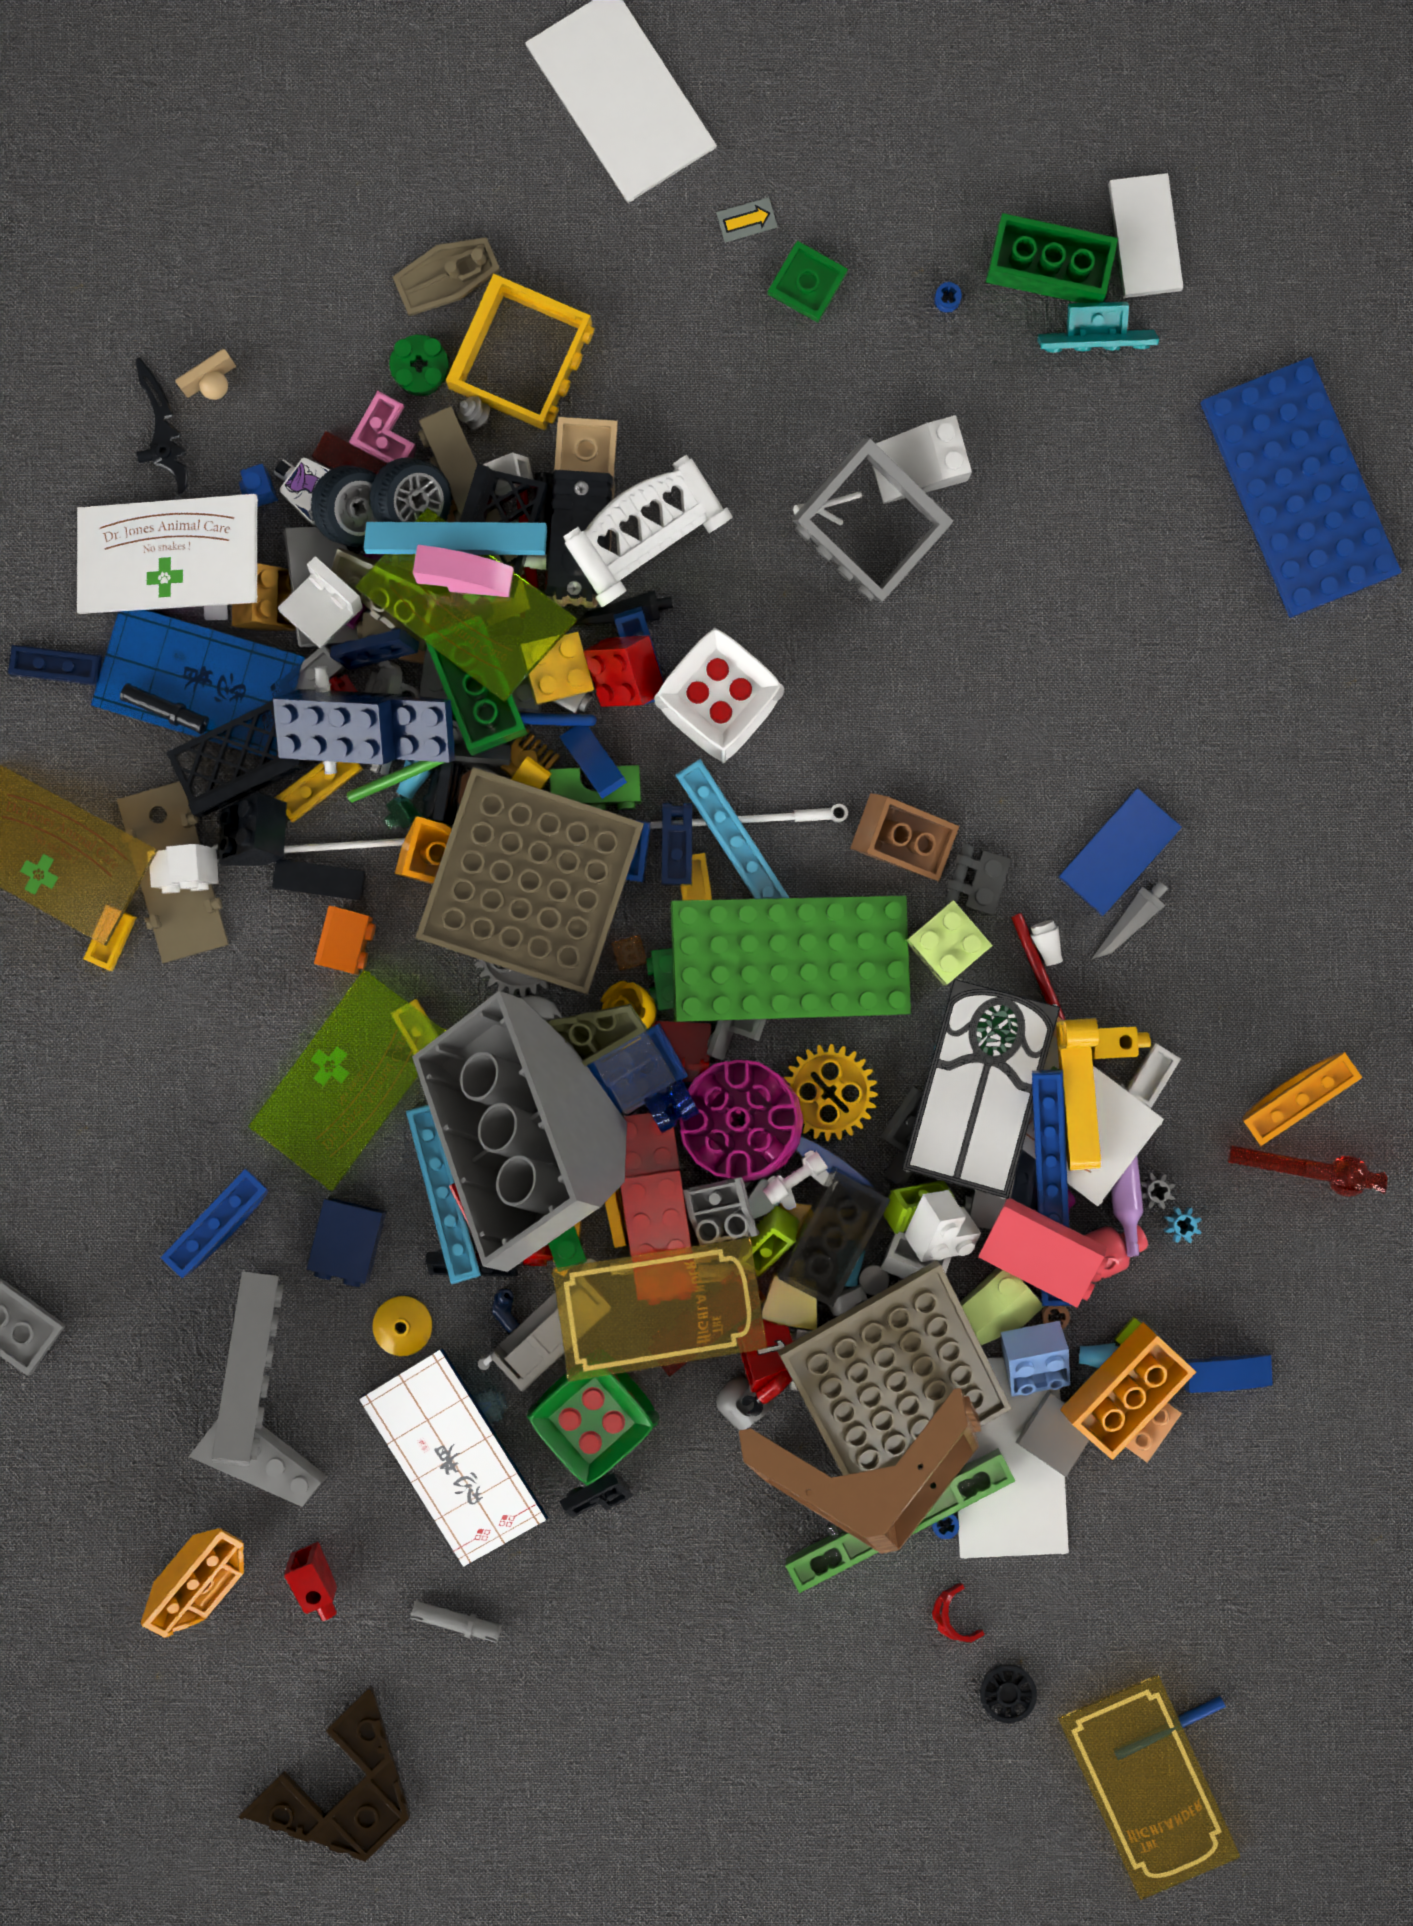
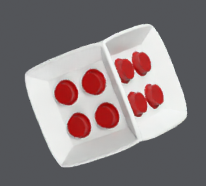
[654,628,784,763]

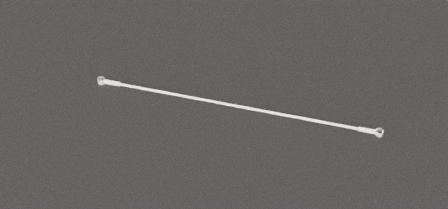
[212,804,848,862]

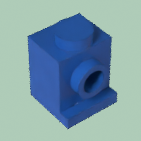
[239,463,278,507]

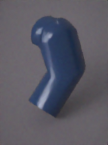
[492,1288,520,1334]

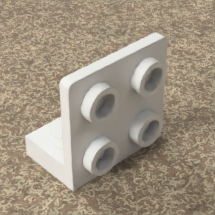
[278,556,363,648]

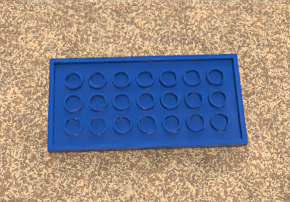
[1200,357,1402,618]

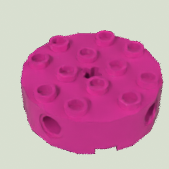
[680,1060,804,1183]

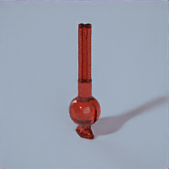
[1228,1145,1388,1197]

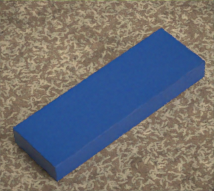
[559,726,627,799]

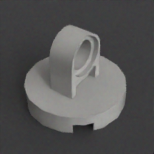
[364,660,421,698]

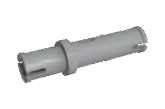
[410,1600,503,1644]

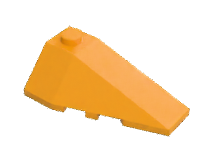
[394,816,452,884]

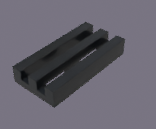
[433,762,463,825]

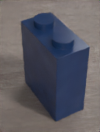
[307,1197,387,1287]

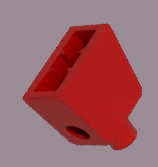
[284,1541,337,1621]

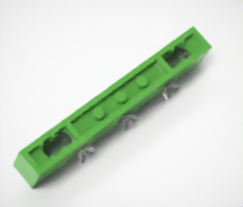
[785,1448,1015,1593]

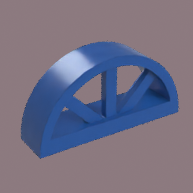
[160,1169,269,1278]

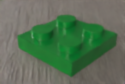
[768,241,848,323]

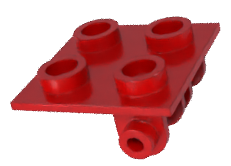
[653,1021,711,1082]

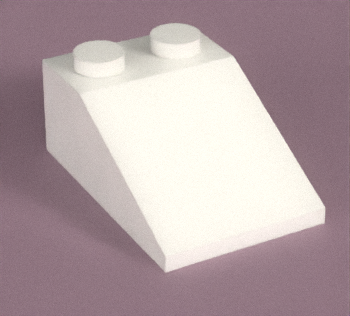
[872,415,972,504]

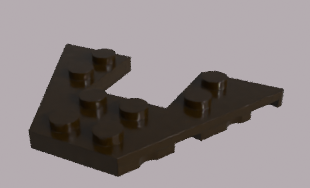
[238,1685,411,1862]

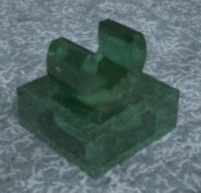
[382,796,421,830]

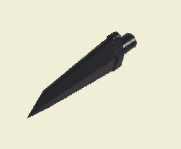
[572,590,673,626]

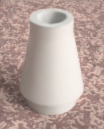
[1030,920,1063,966]

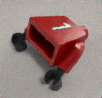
[723,1318,796,1416]

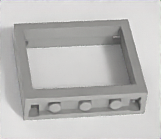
[791,438,954,602]

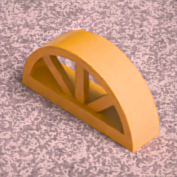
[1242,1052,1363,1146]

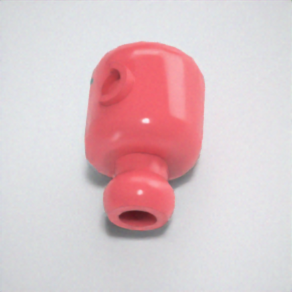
[1084,1225,1148,1283]

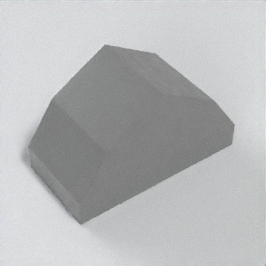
[412,990,627,1272]

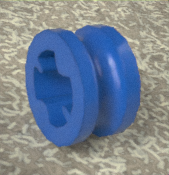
[934,282,962,313]
[931,1513,959,1539]

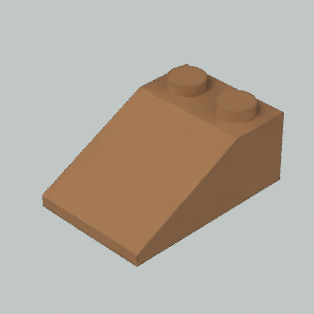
[850,793,959,882]

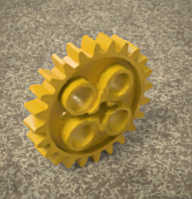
[784,1044,879,1141]

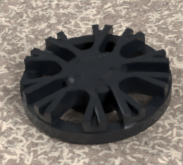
[980,1664,1037,1723]

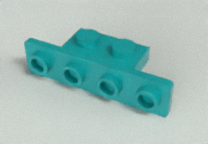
[1037,302,1159,353]

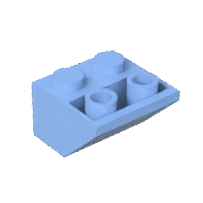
[1000,1321,1070,1397]

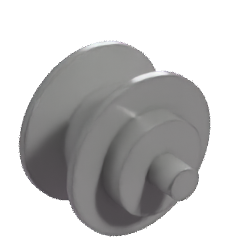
[458,396,490,430]

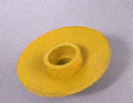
[373,1296,432,1356]

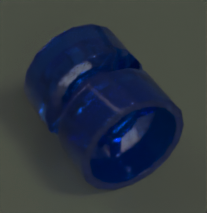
[644,1079,700,1133]

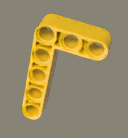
[1056,1018,1101,1171]

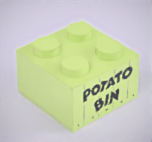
[906,900,993,986]

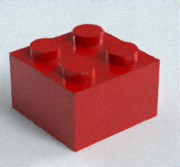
[583,635,663,707]

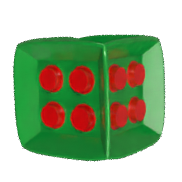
[527,1346,659,1486]

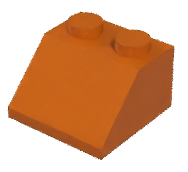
[314,905,376,975]

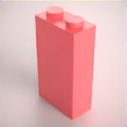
[978,1198,1109,1308]

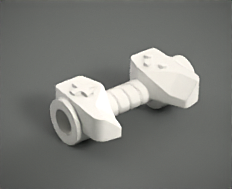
[763,1150,831,1210]

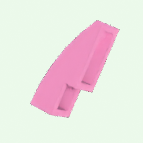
[412,545,514,597]

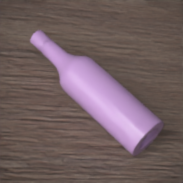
[1111,1156,1143,1257]

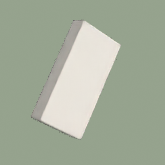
[1126,1043,1181,1109]

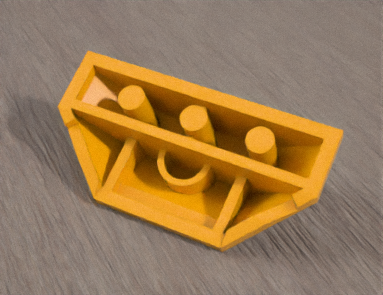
[140,1528,244,1638]

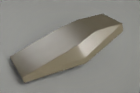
[392,237,501,316]

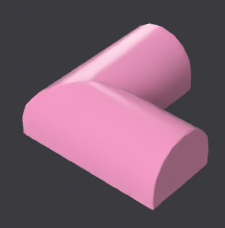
[349,391,416,463]

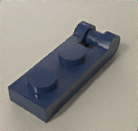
[662,803,692,886]

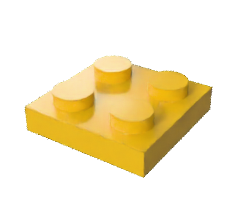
[519,632,594,705]

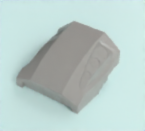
[683,1177,760,1248]

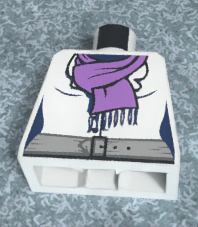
[274,457,330,527]

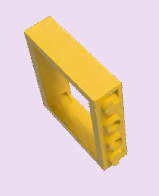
[446,273,594,431]

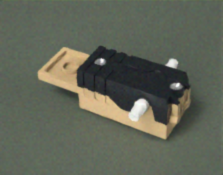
[524,417,631,608]

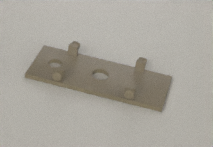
[117,781,229,964]

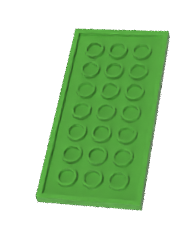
[671,896,911,1022]

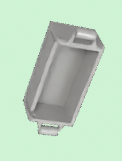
[478,1256,613,1391]

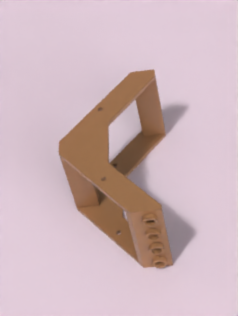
[739,1388,981,1554]

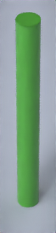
[347,761,446,803]

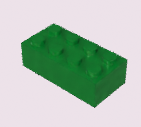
[985,213,1118,303]
[424,616,528,756]

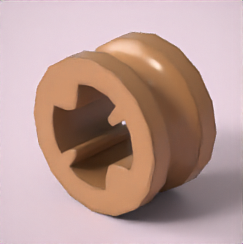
[1041,1306,1070,1329]

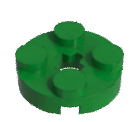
[389,335,449,396]

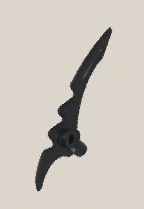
[136,358,188,494]

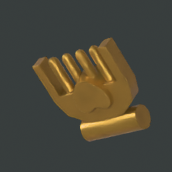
[500,728,560,777]

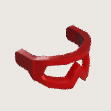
[932,1583,985,1643]

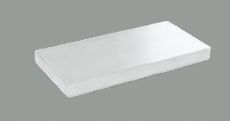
[1108,173,1184,298]

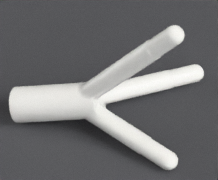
[793,492,862,525]

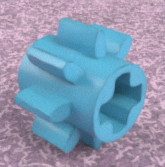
[1164,1207,1202,1243]

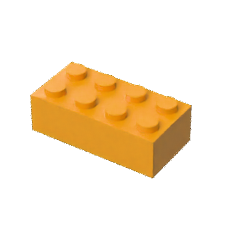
[1060,1322,1196,1460]

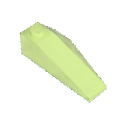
[960,1267,1044,1346]

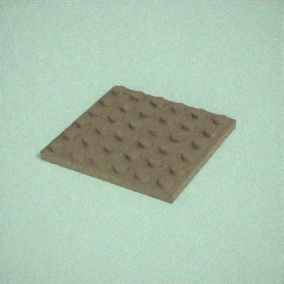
[415,767,644,995]
[777,1260,1012,1475]

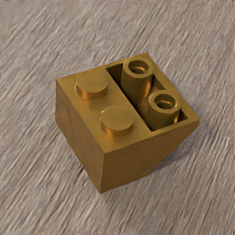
[232,563,296,631]

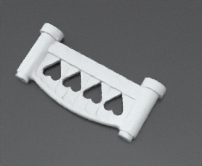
[563,454,733,607]

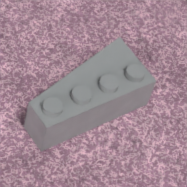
[188,1419,327,1507]

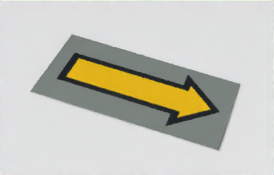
[716,197,778,243]

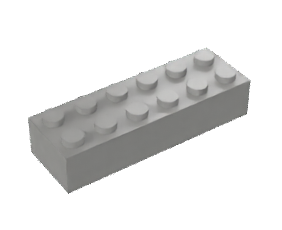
[212,1271,284,1467]

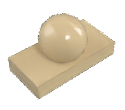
[175,349,236,400]

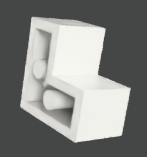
[148,844,219,894]
[904,1190,981,1262]

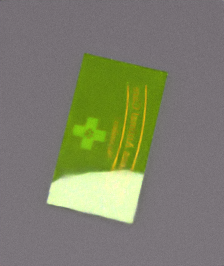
[355,508,577,702]
[248,970,446,1191]

